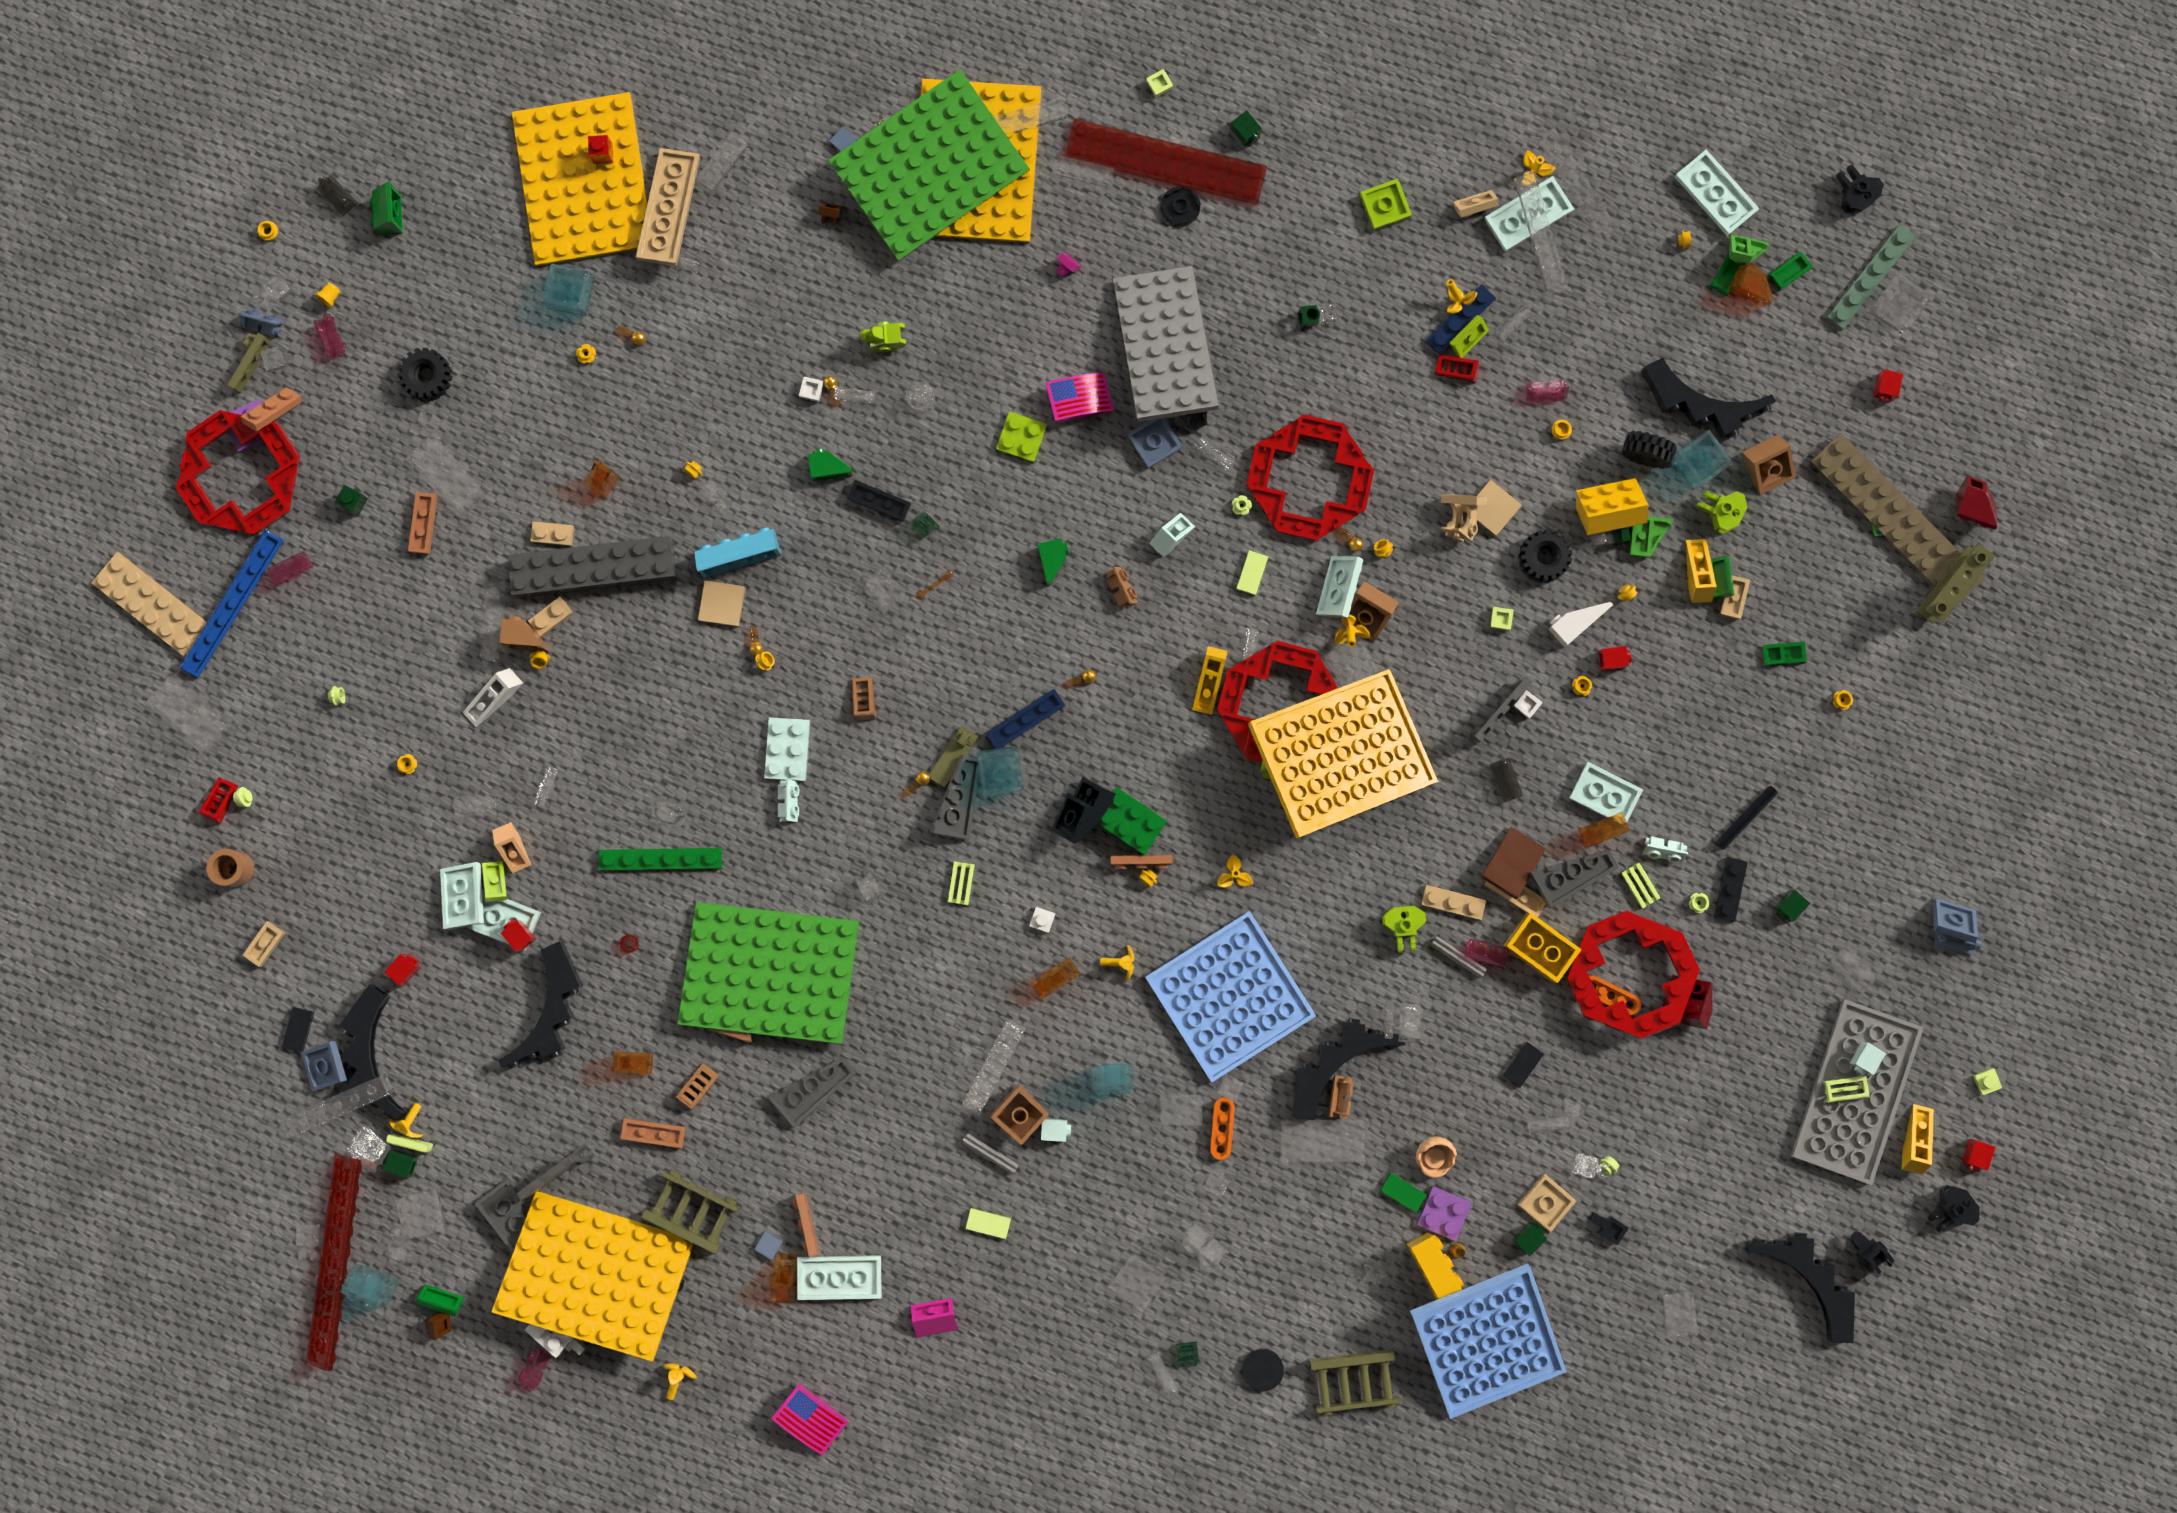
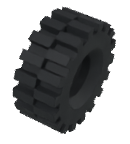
[397,348,453,401]
[1621,431,1677,469]
[1518,529,1573,583]

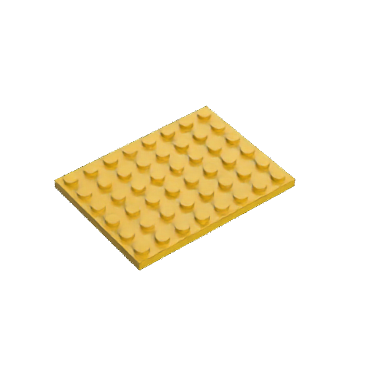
[921,79,1041,243]
[512,92,648,267]
[1248,669,1438,839]
[491,1191,694,1362]

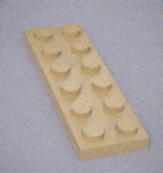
[636,148,700,266]
[92,552,207,657]

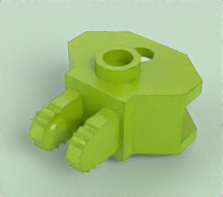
[860,321,906,353]
[1697,491,1748,534]
[1382,906,1426,953]

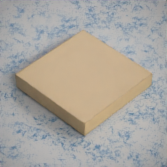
[1466,480,1522,537]
[698,581,746,627]
[1518,1173,1576,1233]

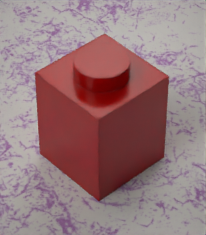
[588,135,613,164]
[1873,369,1903,403]
[1598,646,1631,671]
[500,920,537,952]
[384,953,421,986]
[1962,1139,1996,1173]

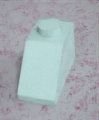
[1149,513,1195,557]

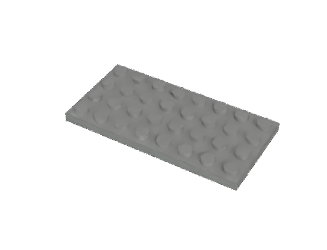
[1113,266,1218,422]
[1791,999,1924,1185]

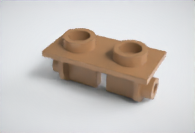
[1105,567,1138,610]
[1329,1075,1354,1119]

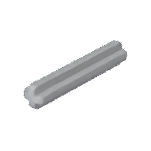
[1431,937,1486,978]
[962,1134,1018,1174]

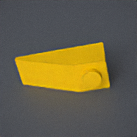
[1685,539,1717,603]
[1192,646,1227,715]
[1901,1104,1934,1175]

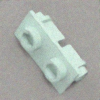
[778,780,799,822]
[1642,836,1688,863]

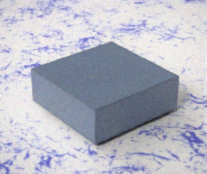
[829,126,857,152]
[754,1231,783,1260]

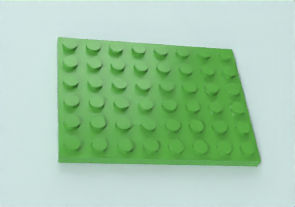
[828,69,1030,262]
[678,902,859,1044]

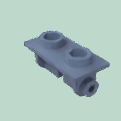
[238,309,285,337]
[1934,932,1982,955]

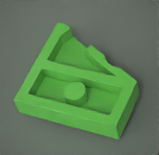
[1728,234,1769,264]
[1629,516,1673,558]

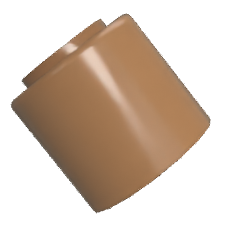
[206,849,254,887]

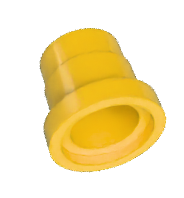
[315,282,341,308]

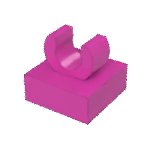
[1056,253,1081,276]

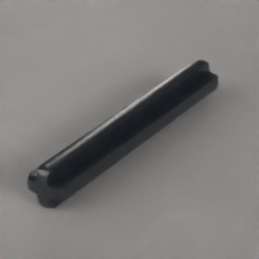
[1716,786,1778,850]

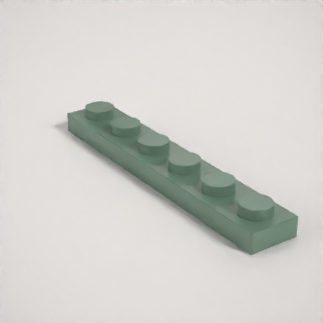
[1826,225,1916,330]

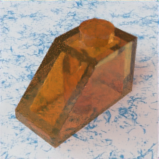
[1729,263,1773,307]
[586,459,620,498]
[1578,812,1630,848]
[1031,957,1081,1000]
[770,1253,798,1304]

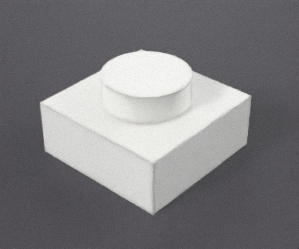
[799,377,824,402]
[1513,690,1542,719]
[1030,907,1056,933]

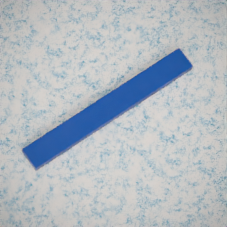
[179,529,284,678]

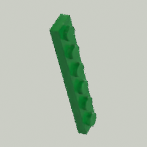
[599,848,722,871]

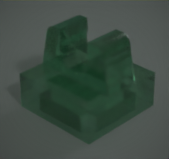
[911,512,940,539]
[1176,1341,1199,1368]

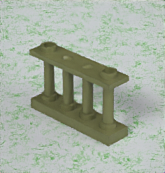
[1915,543,1996,624]
[641,1169,740,1254]
[1309,1349,1401,1416]

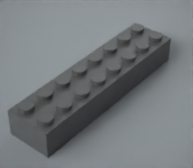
[508,536,678,599]

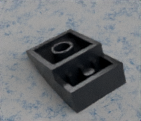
[1051,777,1116,844]

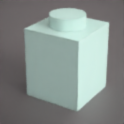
[1849,1042,1886,1076]
[1041,1118,1071,1142]

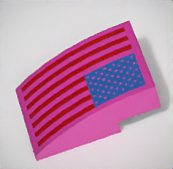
[1045,373,1114,424]
[771,1383,849,1455]

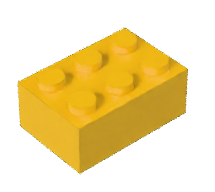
[1576,478,1648,535]
[1503,913,1582,983]
[1407,1232,1464,1300]

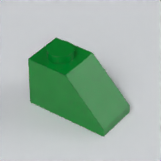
[808,449,853,482]
[1038,538,1069,586]

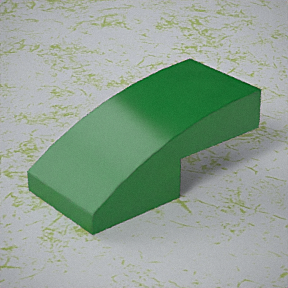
[1763,641,1807,666]

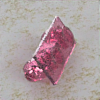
[314,314,346,357]
[1525,380,1569,402]
[267,551,314,585]
[1464,938,1509,968]
[518,1344,552,1391]

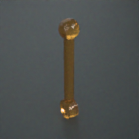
[917,570,954,598]

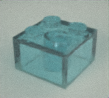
[542,264,595,317]
[1673,430,1733,490]
[976,746,1024,797]
[1091,1062,1135,1096]
[340,1264,400,1310]

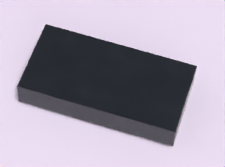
[282,1007,314,1052]
[1503,1042,1544,1088]

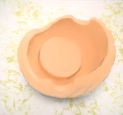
[1415,1136,1457,1178]

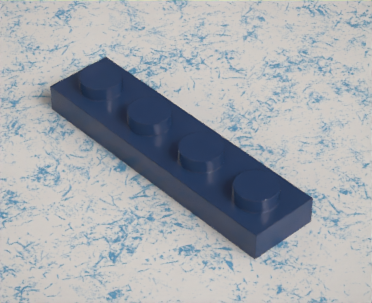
[1425,284,1496,355]
[986,689,1065,751]

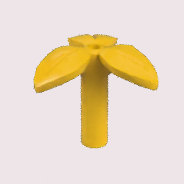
[1523,150,1556,185]
[1446,279,1477,314]
[1335,615,1370,648]
[1217,854,1253,888]
[1100,945,1134,981]
[389,1103,423,1138]
[662,1363,697,1400]

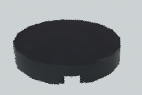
[1161,186,1201,226]
[1242,1348,1284,1391]

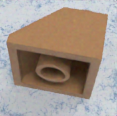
[1742,435,1796,495]
[1339,581,1399,643]
[499,616,550,652]
[990,1084,1049,1145]

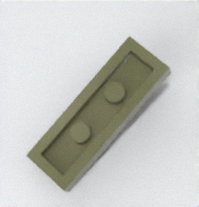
[228,333,271,393]
[929,726,979,788]

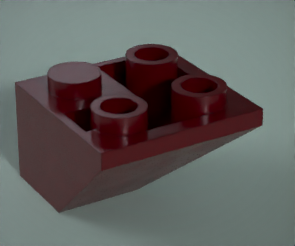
[1956,475,1997,530]
[1662,975,1713,1029]

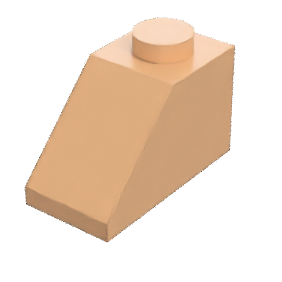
[492,822,531,873]

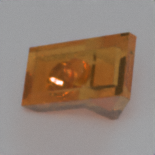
[612,1051,654,1074]

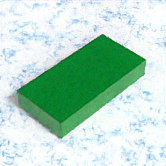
[1768,252,1813,291]
[1710,254,1747,296]
[1711,555,1735,600]
[1380,1172,1427,1213]
[416,1284,464,1317]

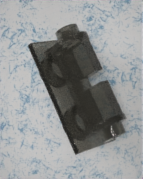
[317,175,358,216]
[1490,758,1523,802]

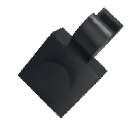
[1589,1212,1629,1245]

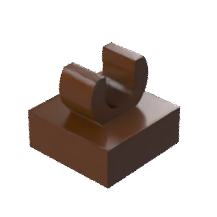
[818,202,843,226]
[424,1312,452,1340]

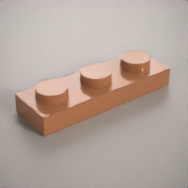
[241,387,302,431]
[408,492,438,555]
[1111,855,1172,869]
[620,1118,686,1148]
[793,1192,819,1257]

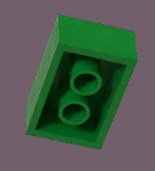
[1097,787,1167,856]

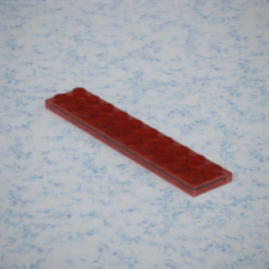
[1064,119,1267,206]
[306,1154,362,1371]

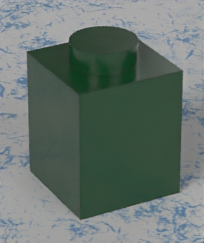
[1230,110,1262,146]
[334,485,368,516]
[1774,889,1811,922]
[383,1149,418,1178]
[1512,1222,1547,1257]

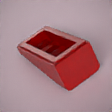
[1435,355,1480,383]
[199,777,238,824]

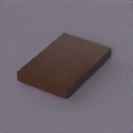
[1481,827,1546,899]

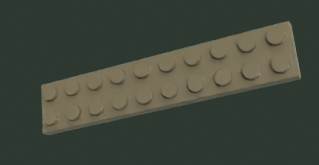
[1810,433,1986,605]

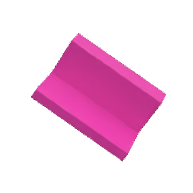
[911,1298,958,1337]

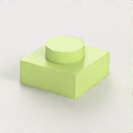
[1146,69,1173,98]
[1490,607,1514,631]
[1973,1068,2002,1095]

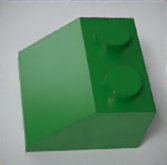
[369,182,403,235]

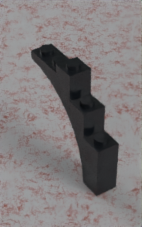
[1641,358,1776,439]
[498,941,583,1069]
[339,985,407,1120]
[1292,1018,1406,1120]
[1746,1232,1855,1343]

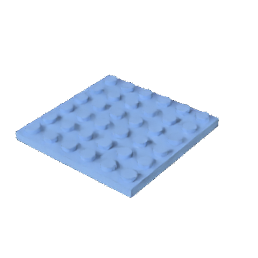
[1145,911,1316,1083]
[1410,1264,1567,1419]

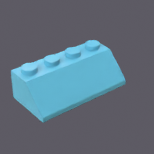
[695,528,781,578]

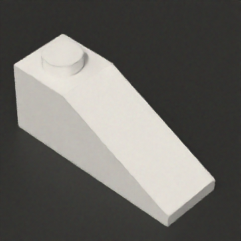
[1548,602,1613,647]
[463,668,523,727]

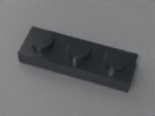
[847,480,911,523]
[1714,857,1748,922]

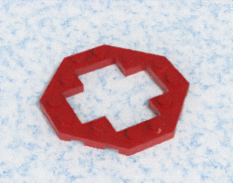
[176,410,300,535]
[1247,415,1374,541]
[1217,641,1338,763]
[1567,911,1700,1040]

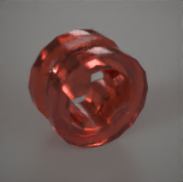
[619,934,639,953]

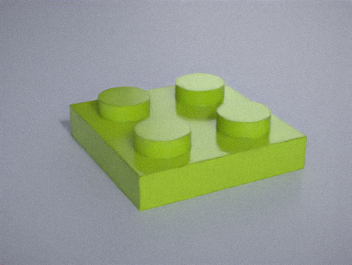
[1360,179,1412,231]
[996,411,1047,463]

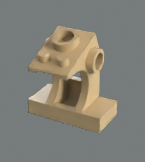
[1441,494,1487,543]

